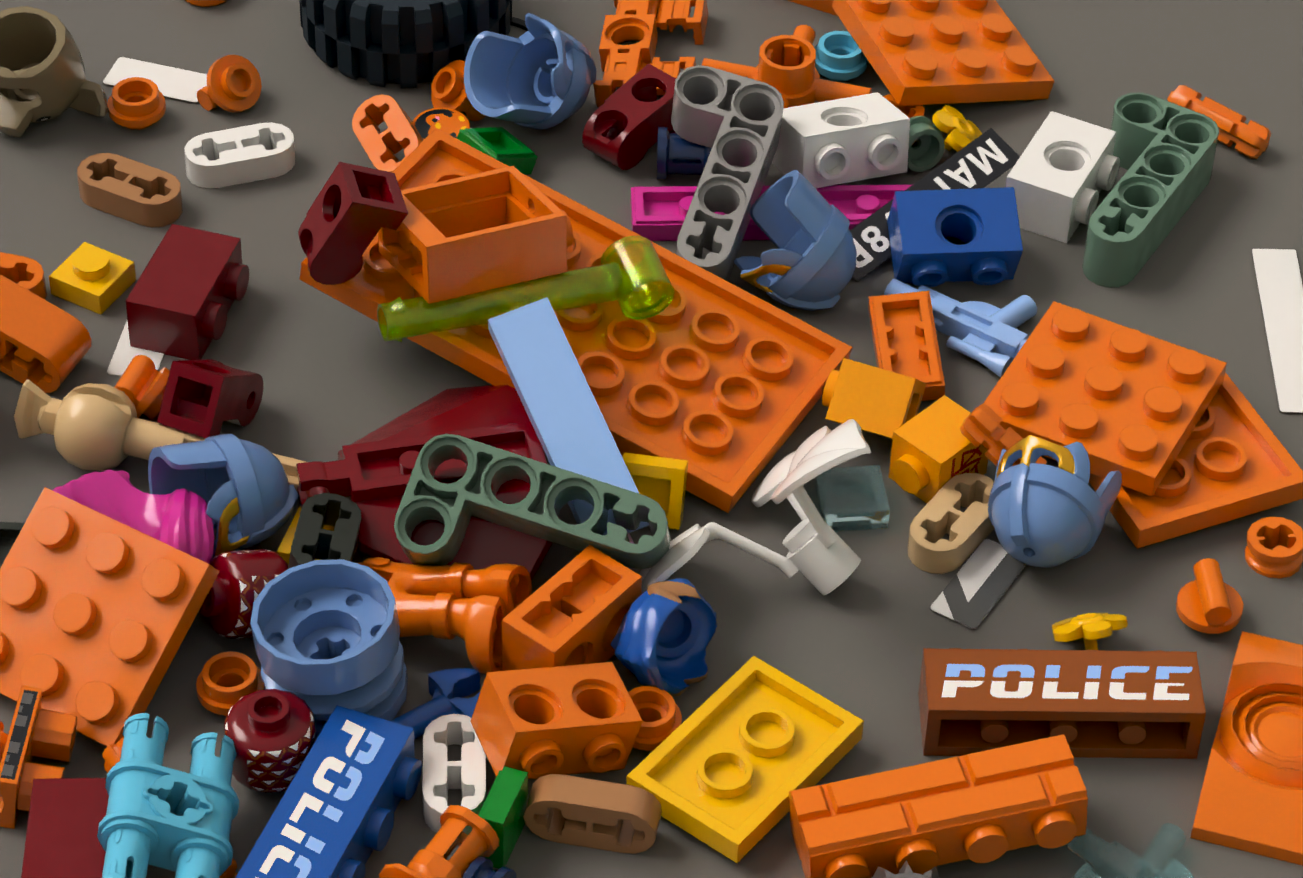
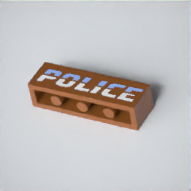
[918,648,1206,759]

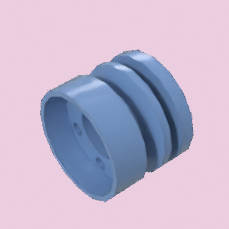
[250,559,408,739]

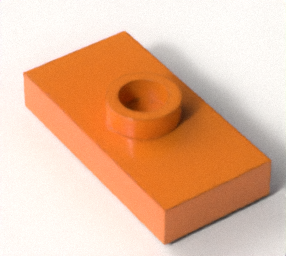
[868,291,945,401]

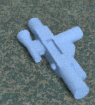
[884,279,1037,378]

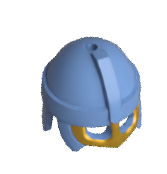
[734,170,857,311]
[148,434,299,558]
[988,435,1122,568]

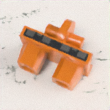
[0,685,77,829]

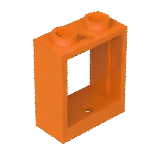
[378,166,573,304]

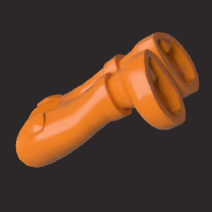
[358,557,532,674]

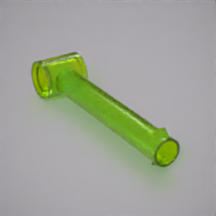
[377,236,674,342]

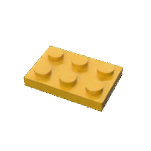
[626,656,864,863]

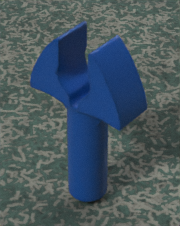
[391,668,480,739]

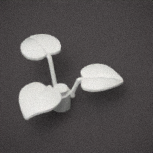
[639,419,871,596]

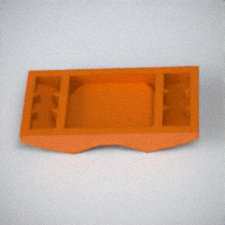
[1190,631,1303,866]

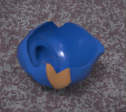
[610,578,717,696]

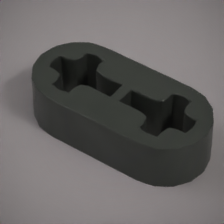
[288,493,361,569]

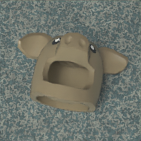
[0,6,108,138]

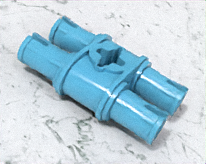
[97,713,239,878]

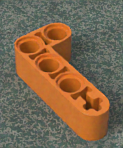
[0,274,91,393]

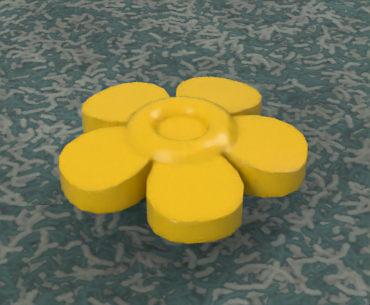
[932,105,982,152]
[1052,613,1128,650]

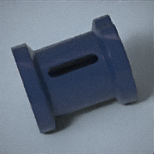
[657,127,712,180]

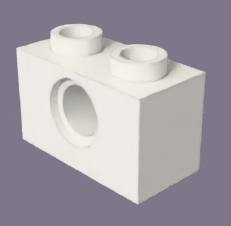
[772,92,910,188]
[1006,111,1120,244]

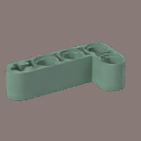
[1082,93,1219,287]
[394,434,671,570]

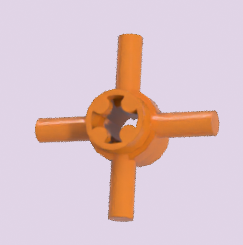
[702,25,872,108]

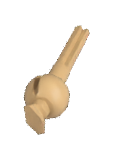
[14,379,306,493]

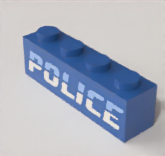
[235,705,422,878]

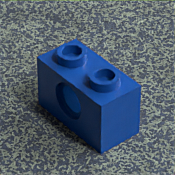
[887,187,1023,287]

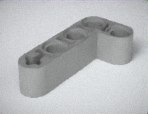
[671,65,784,281]

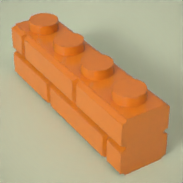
[789,734,1088,878]

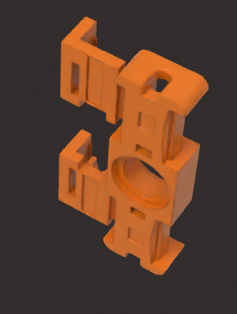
[593,0,708,107]

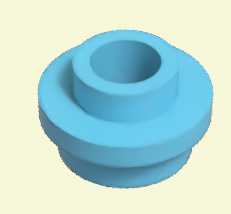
[815,31,868,82]

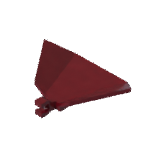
[296,385,560,581]

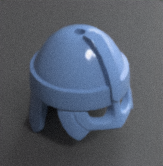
[464,13,596,129]

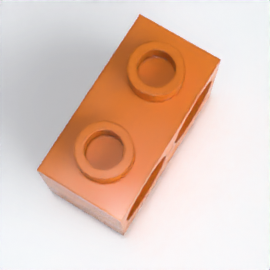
[502,545,642,671]
[470,662,643,779]

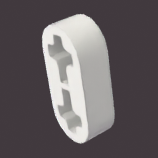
[184,122,295,189]
[422,714,486,835]

